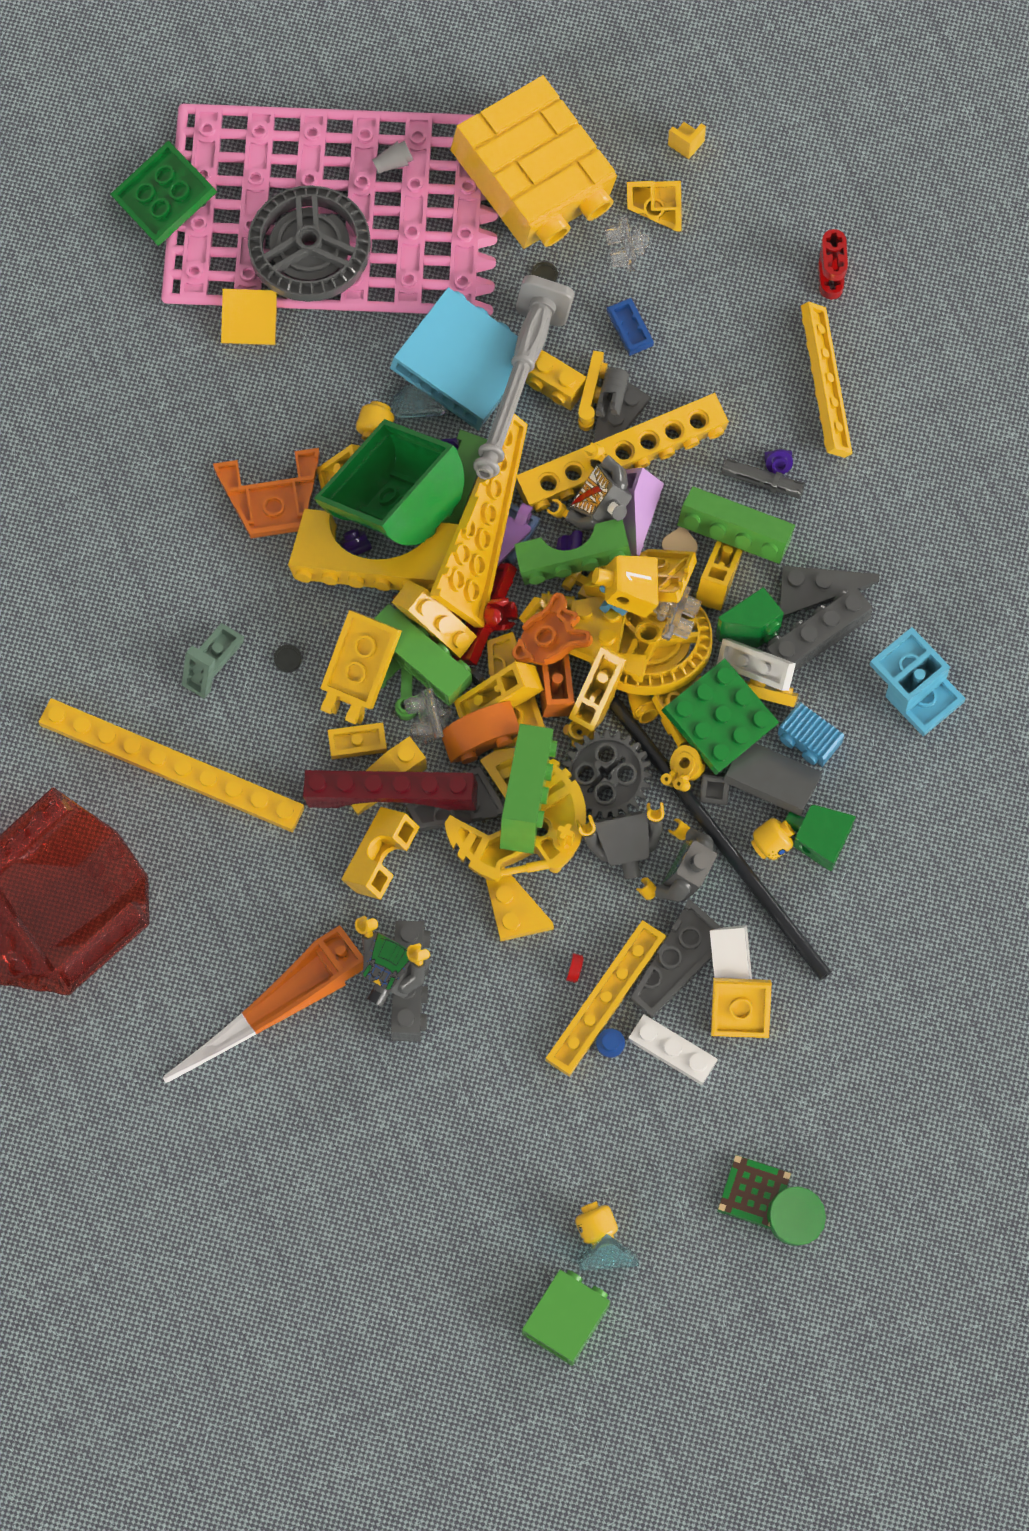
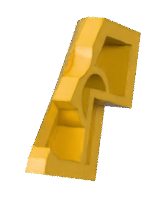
[627,181,682,232]

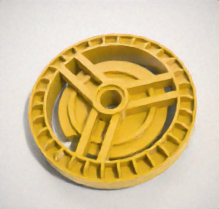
[589,593,712,696]

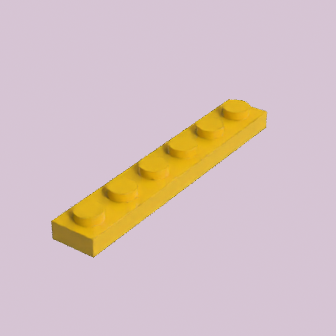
[801,301,852,458]
[546,920,666,1077]

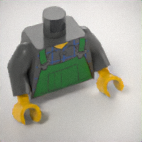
[636,818,718,902]
[355,916,432,1007]

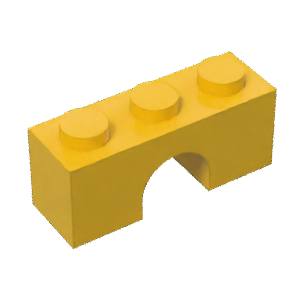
[391,580,477,658]
[341,807,420,900]

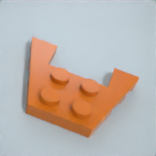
[213,448,320,539]

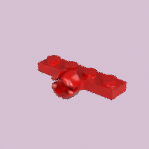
[452,563,518,665]

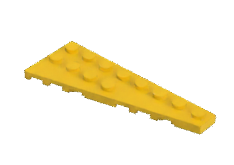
[430,414,528,628]

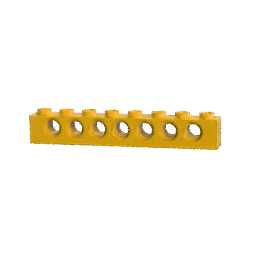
[515,393,729,512]

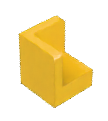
[668,122,706,159]

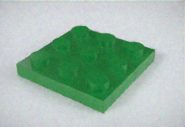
[110,140,217,246]
[661,658,779,775]

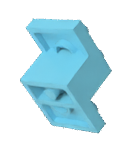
[869,627,966,736]

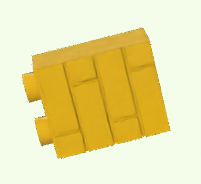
[450,75,617,249]

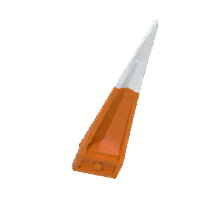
[163,925,363,1083]

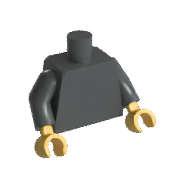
[576,802,664,879]

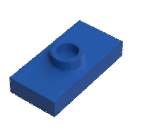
[607,298,654,356]

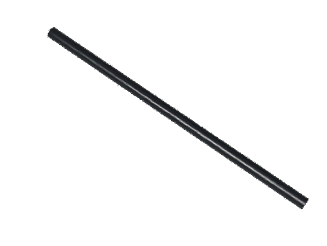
[609,693,831,980]

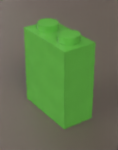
[522,1270,610,1366]

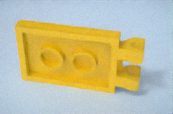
[320,610,402,724]

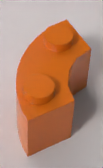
[440,701,519,764]

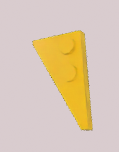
[485,867,554,942]

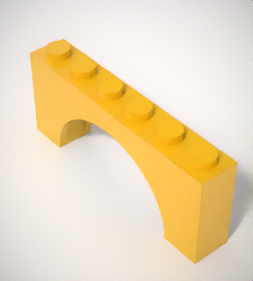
[288,509,458,593]

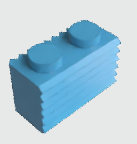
[778,702,844,767]

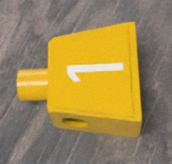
[592,555,658,617]

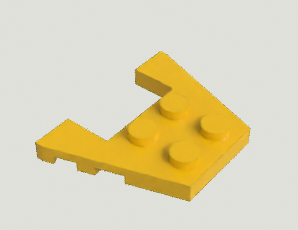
[584,549,697,603]
[568,597,659,682]

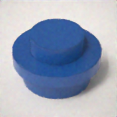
[596,1029,625,1058]

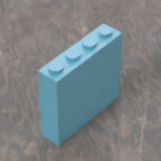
[390,287,518,431]

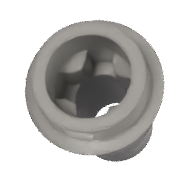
[372,141,413,174]

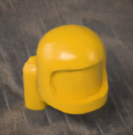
[661,745,706,792]

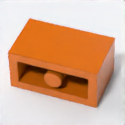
[536,654,575,718]

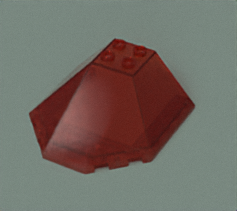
[0,787,150,995]

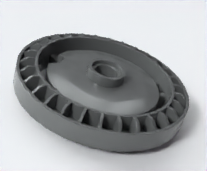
[248,185,371,302]

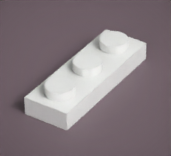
[716,638,796,691]
[628,1014,718,1085]

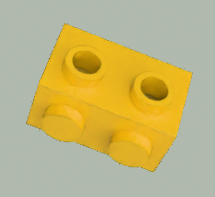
[526,350,586,411]

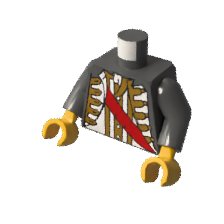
[547,442,632,531]

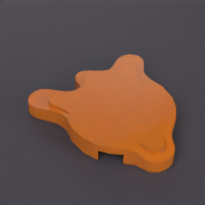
[512,592,593,665]

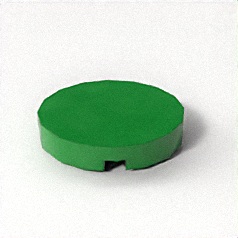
[767,1186,826,1246]

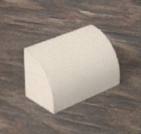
[710,925,752,979]

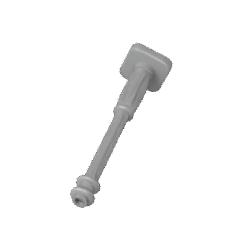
[473,275,575,480]

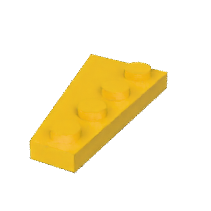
[487,632,546,751]

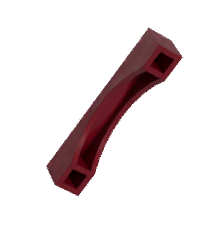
[303,770,478,811]

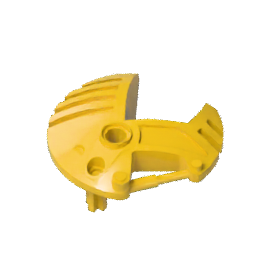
[445,748,586,882]

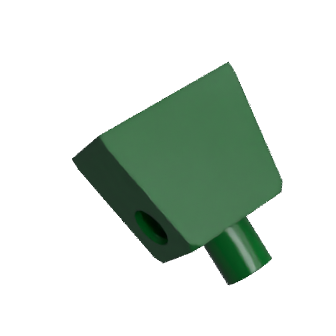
[785,805,856,871]

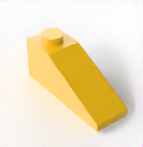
[695,541,743,611]
[569,646,627,731]
[454,661,544,718]
[351,736,427,815]

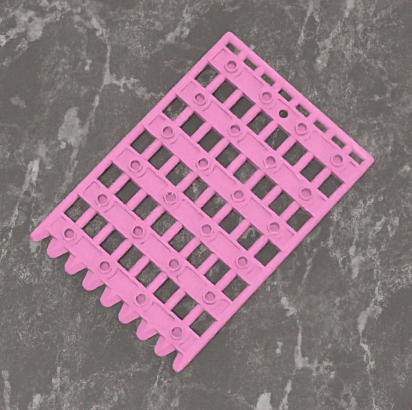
[161,104,499,316]

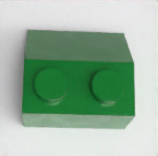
[716,587,784,648]

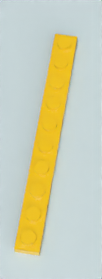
[39,698,305,833]

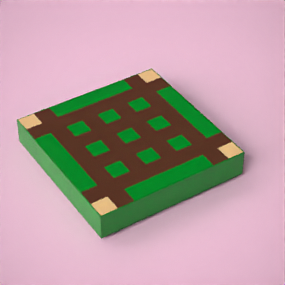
[717,1155,791,1230]

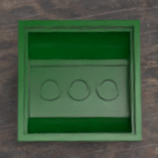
[314,419,464,545]

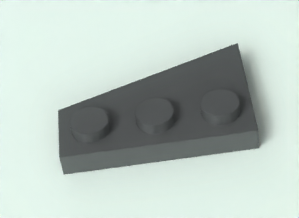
[405,766,504,832]

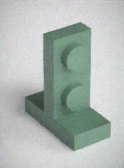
[181,623,244,699]

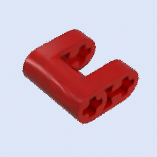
[818,229,848,300]

